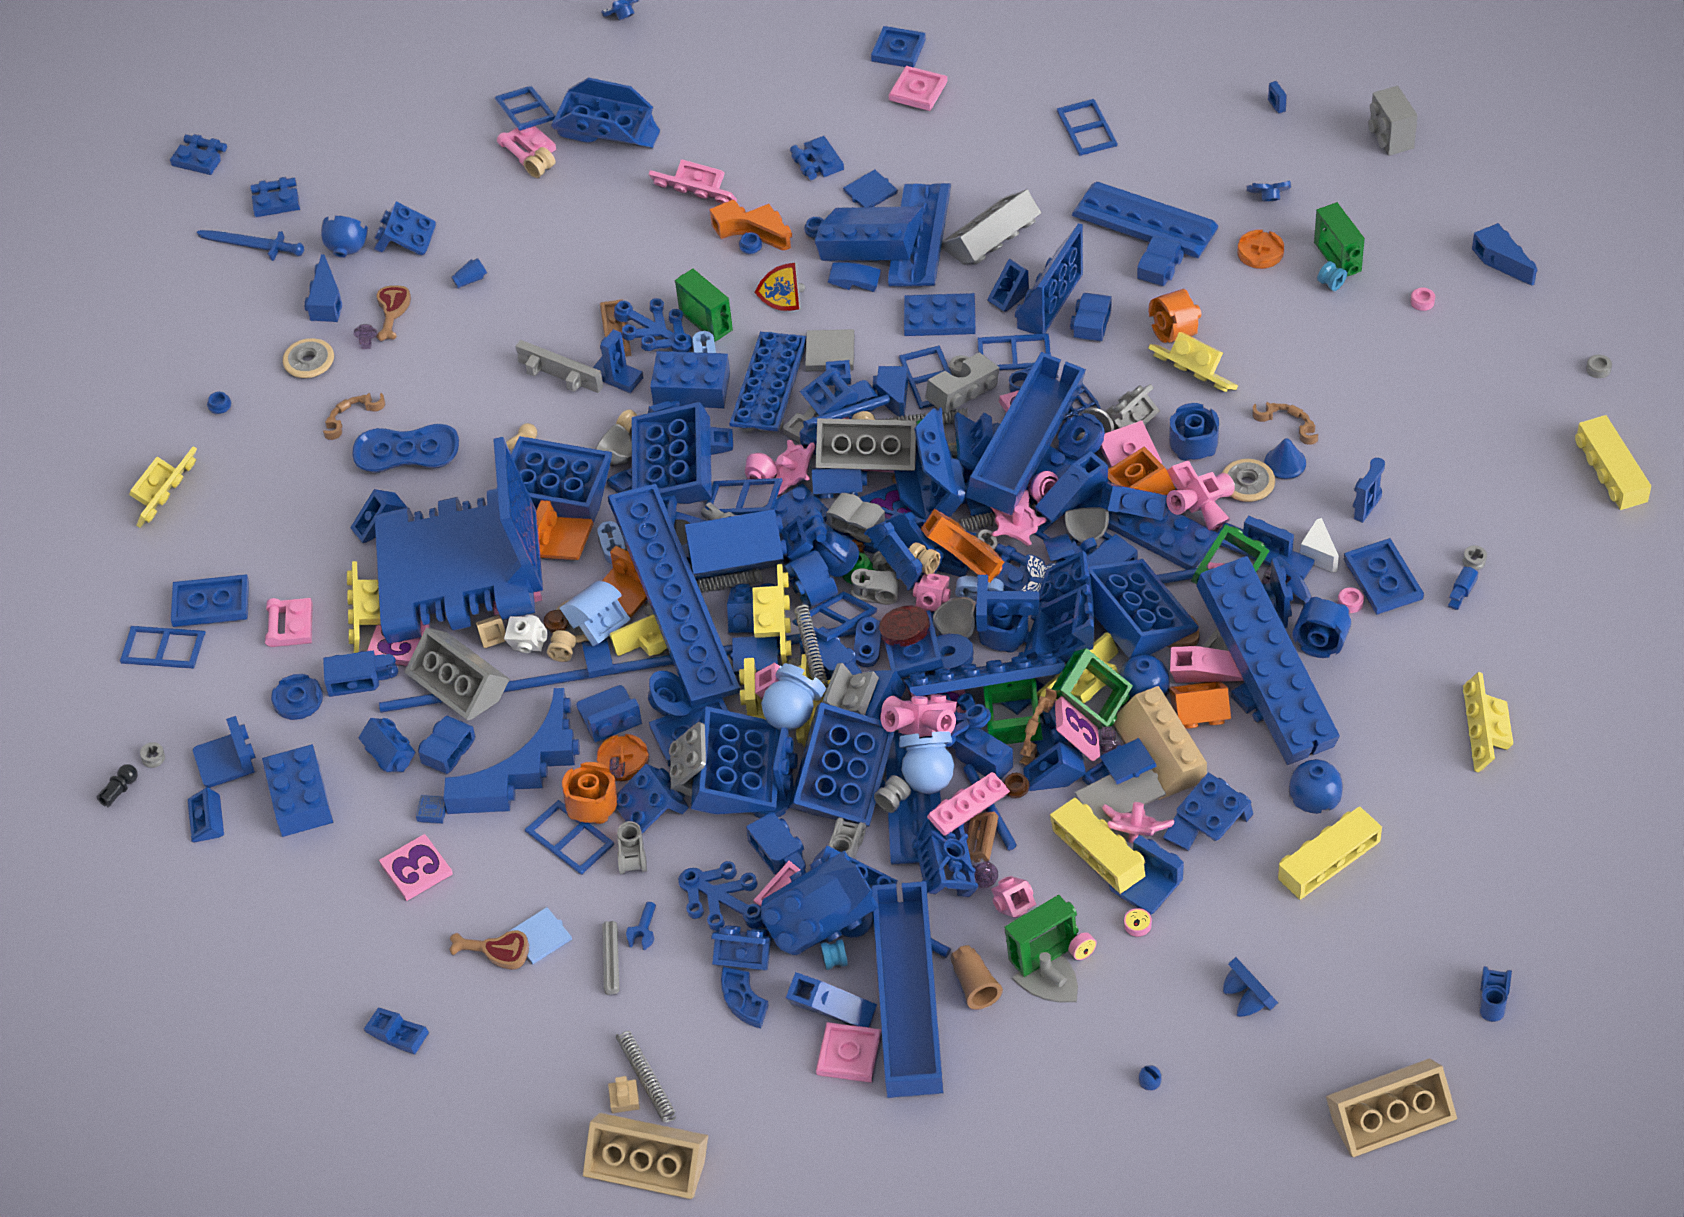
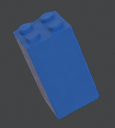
[685,509,787,581]

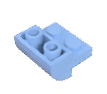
[559,581,631,646]

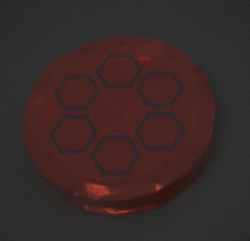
[879,605,931,646]

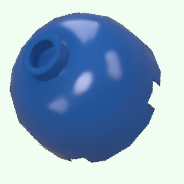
[321,216,368,257]
[1119,654,1170,702]
[1289,759,1343,814]

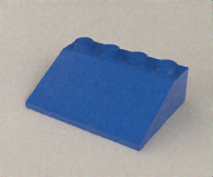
[814,206,924,261]
[1015,223,1083,334]
[632,402,712,504]
[511,436,612,523]
[1089,559,1199,659]
[788,702,895,827]
[691,706,781,814]

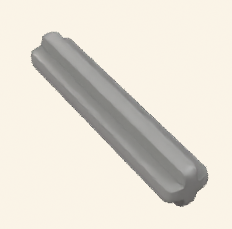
[602,921,619,995]

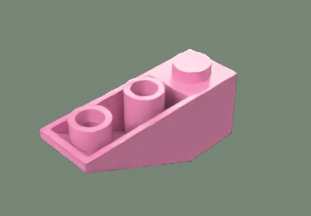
[1170,646,1244,683]

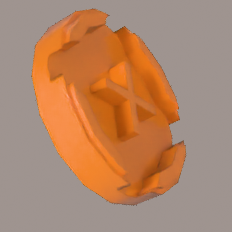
[1237,229,1284,269]
[597,734,649,781]

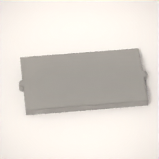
[1075,769,1166,823]

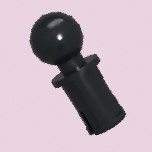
[96,764,138,807]

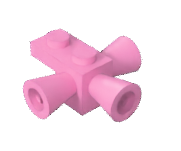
[1166,461,1234,531]
[881,694,957,737]

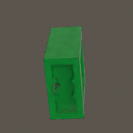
[1314,202,1365,277]
[675,268,733,342]
[1191,524,1270,585]
[1051,648,1133,730]
[983,678,1043,745]
[1004,895,1079,977]

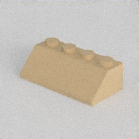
[1113,686,1207,800]
[1326,1058,1457,1157]
[583,1113,708,1199]

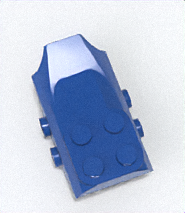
[551,77,660,148]
[894,407,967,520]
[761,850,879,956]

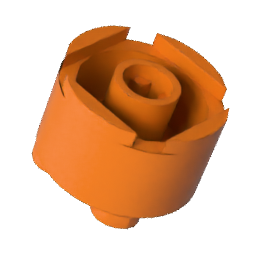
[1148,289,1201,343]
[562,762,617,824]

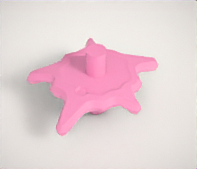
[775,440,816,495]
[991,490,1046,546]
[1102,802,1174,843]

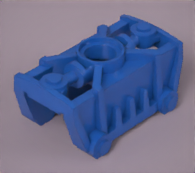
[864,512,944,591]
[912,818,978,897]

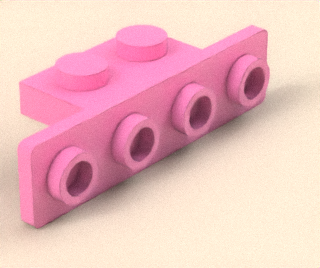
[648,159,737,204]
[927,772,1010,835]

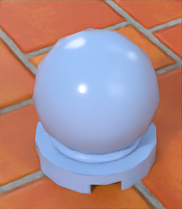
[761,663,826,731]
[899,731,955,794]

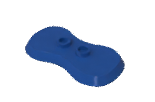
[352,424,459,473]

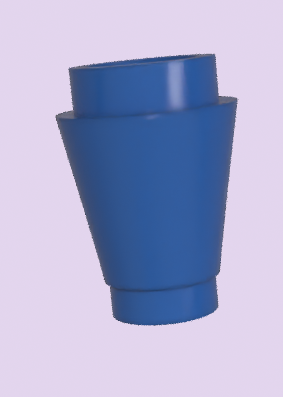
[451,258,487,288]

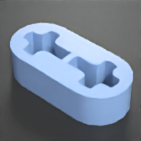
[693,331,716,353]
[597,521,626,564]
[955,576,1004,601]

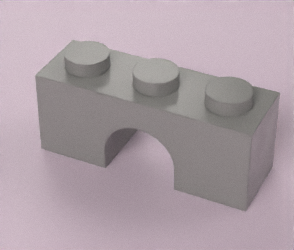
[925,352,1000,413]

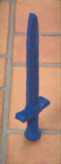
[197,230,304,261]

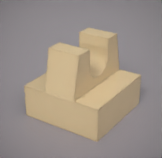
[476,615,506,648]
[608,1076,640,1113]

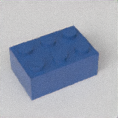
[650,351,730,409]
[262,744,334,837]

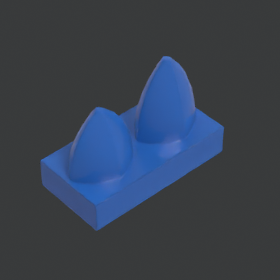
[1223,957,1278,1017]

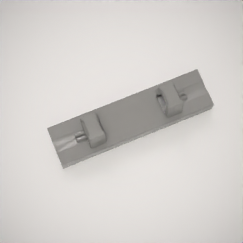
[515,340,603,393]

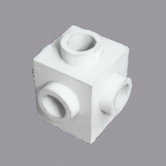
[504,615,547,653]

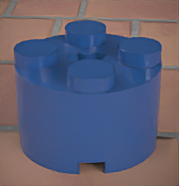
[1169,403,1219,461]
[784,550,838,609]
[1292,597,1351,658]
[978,615,1029,653]

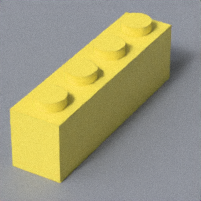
[1575,415,1651,510]
[1050,797,1145,894]
[1278,806,1382,900]

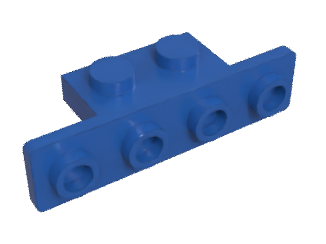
[954,412,994,471]
[1215,515,1315,580]

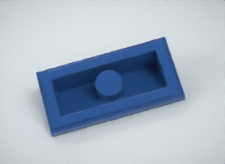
[188,787,224,843]

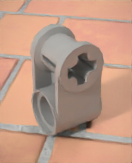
[851,568,900,605]
[829,817,866,859]
[617,821,647,875]

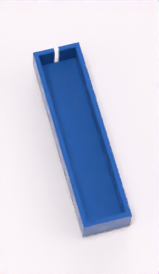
[966,352,1086,515]
[1196,556,1340,766]
[871,881,944,1098]

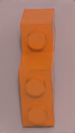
[709,199,792,250]
[921,509,1004,583]

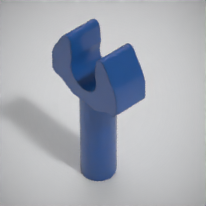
[626,902,656,950]

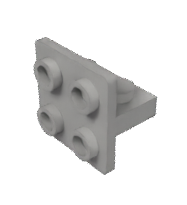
[1105,384,1160,430]
[823,663,879,715]

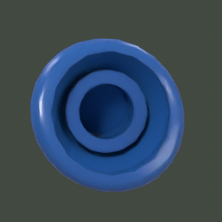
[1264,438,1306,479]

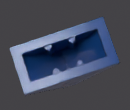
[987,259,1029,312]

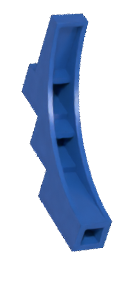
[444,688,580,814]

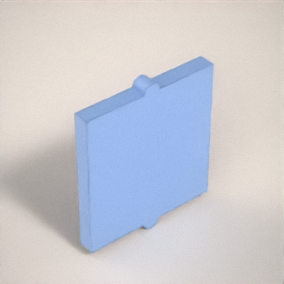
[508,907,572,965]

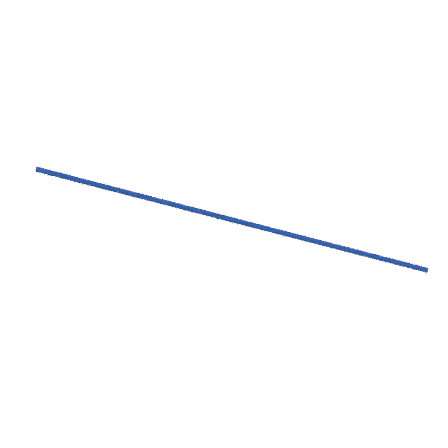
[379,563,1226,713]

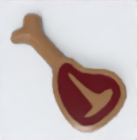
[376,285,411,341]
[449,930,529,970]

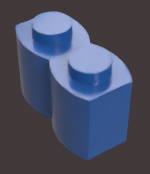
[1137,235,1184,286]
[1070,293,1112,341]
[418,716,475,774]

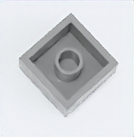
[1368,86,1417,156]

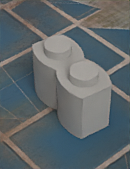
[826,493,885,543]

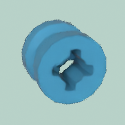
[1317,261,1347,291]
[821,939,848,970]

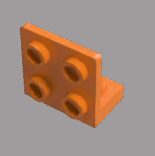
[536,500,594,560]
[602,546,647,617]

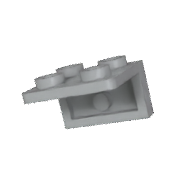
[669,722,706,796]

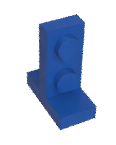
[593,329,644,394]
[1098,481,1167,520]
[976,575,1040,631]

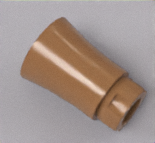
[950,945,1003,1010]

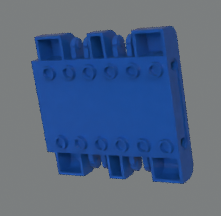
[375,437,543,644]

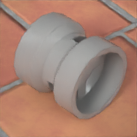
[874,775,911,813]

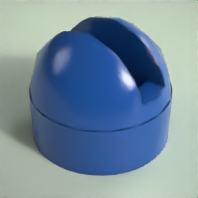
[1139,1065,1161,1090]

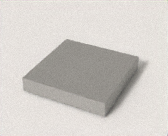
[806,329,855,371]

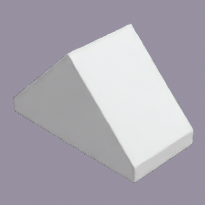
[1300,518,1339,573]

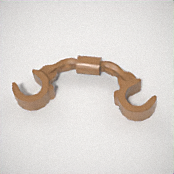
[323,393,385,440]
[1252,402,1318,445]
[1019,687,1057,765]

